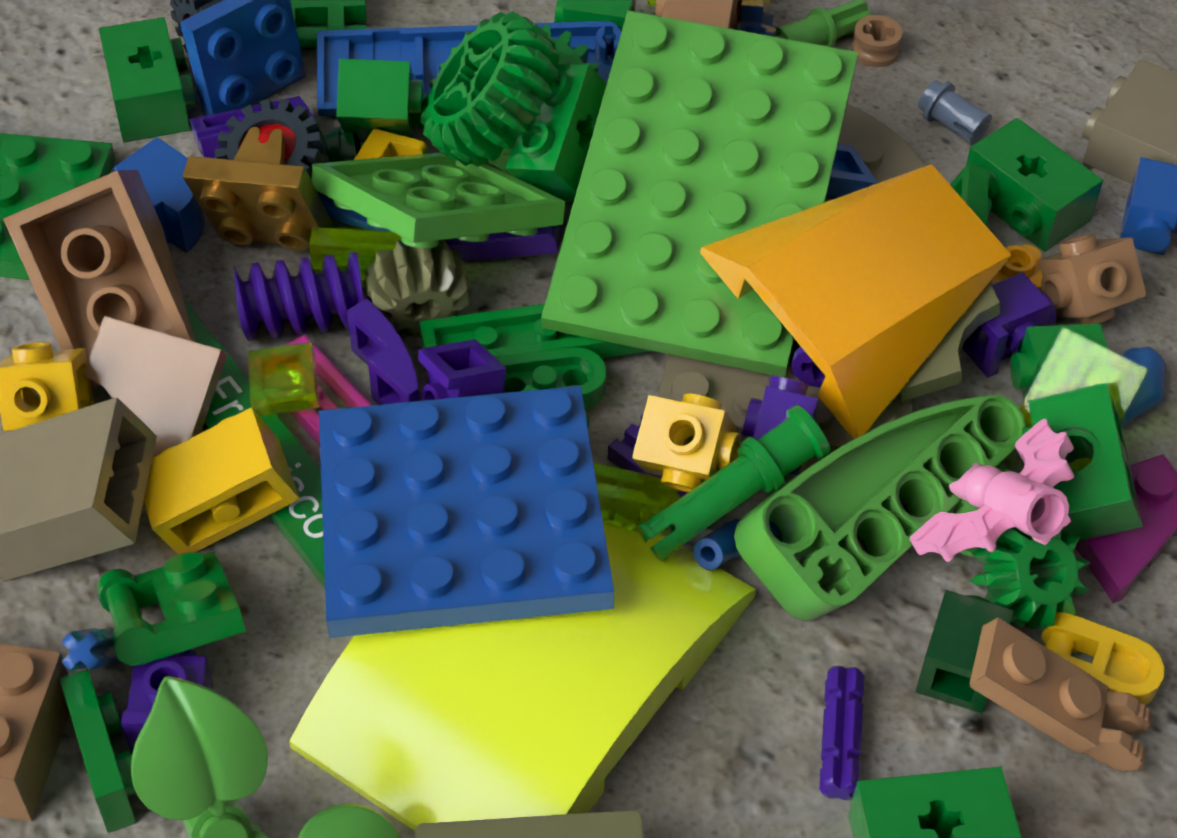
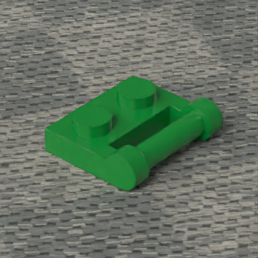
[97,551,246,666]

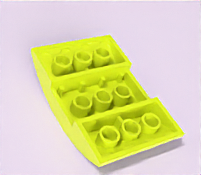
[289,499,756,831]

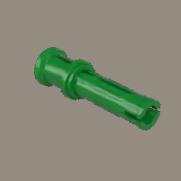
[637,405,831,562]

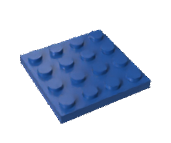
[319,386,614,638]

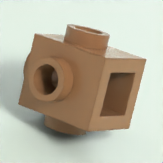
[1039,234,1147,324]

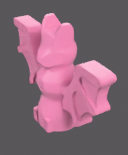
[909,419,1074,562]

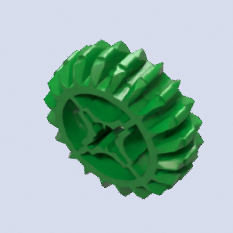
[420,11,560,167]

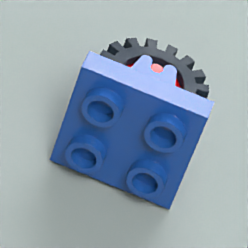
[170,0,306,116]

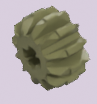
[365,240,470,335]

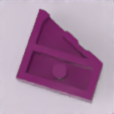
[1075,454,1177,603]

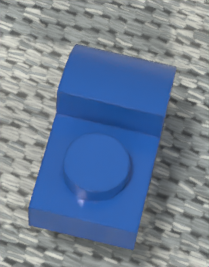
[113,137,205,253]

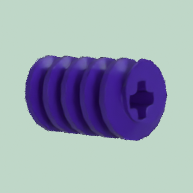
[234,252,363,341]

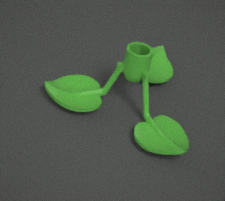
[131,676,401,838]

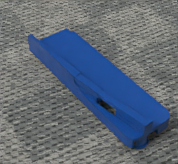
[317,21,621,116]

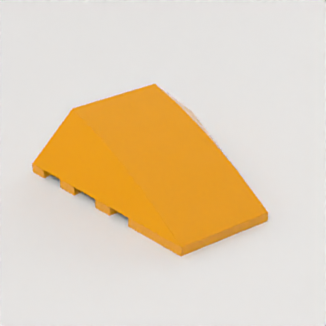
[700,164,1011,439]

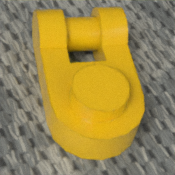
[1041,612,1165,705]

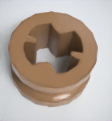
[851,15,903,67]

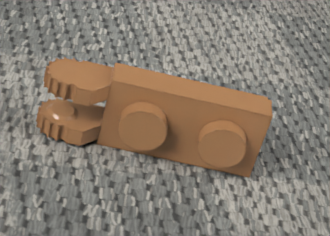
[969,617,1152,772]

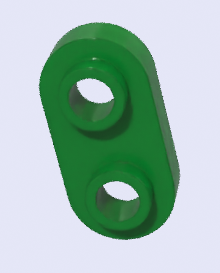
[497,347,607,410]

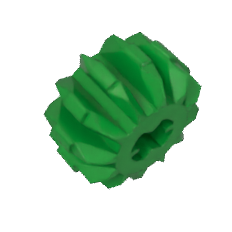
[970,527,1091,630]

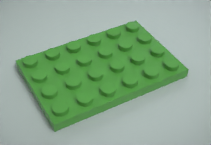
[541,10,858,378]

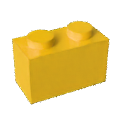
[144,407,300,555]

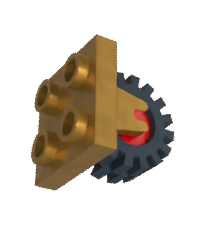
[182,99,335,251]

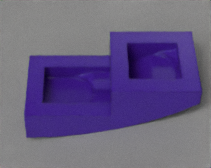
[347,298,420,405]

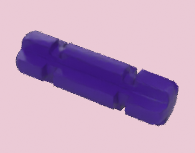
[819,665,865,800]

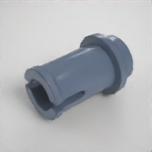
[918,80,992,145]

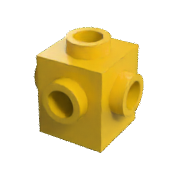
[0,342,94,431]
[632,393,741,493]

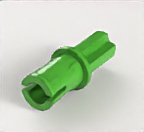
[776,0,872,47]

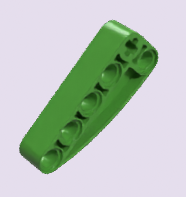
[734,395,1026,621]

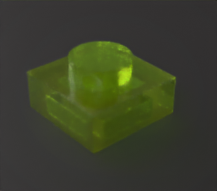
[248,342,319,416]

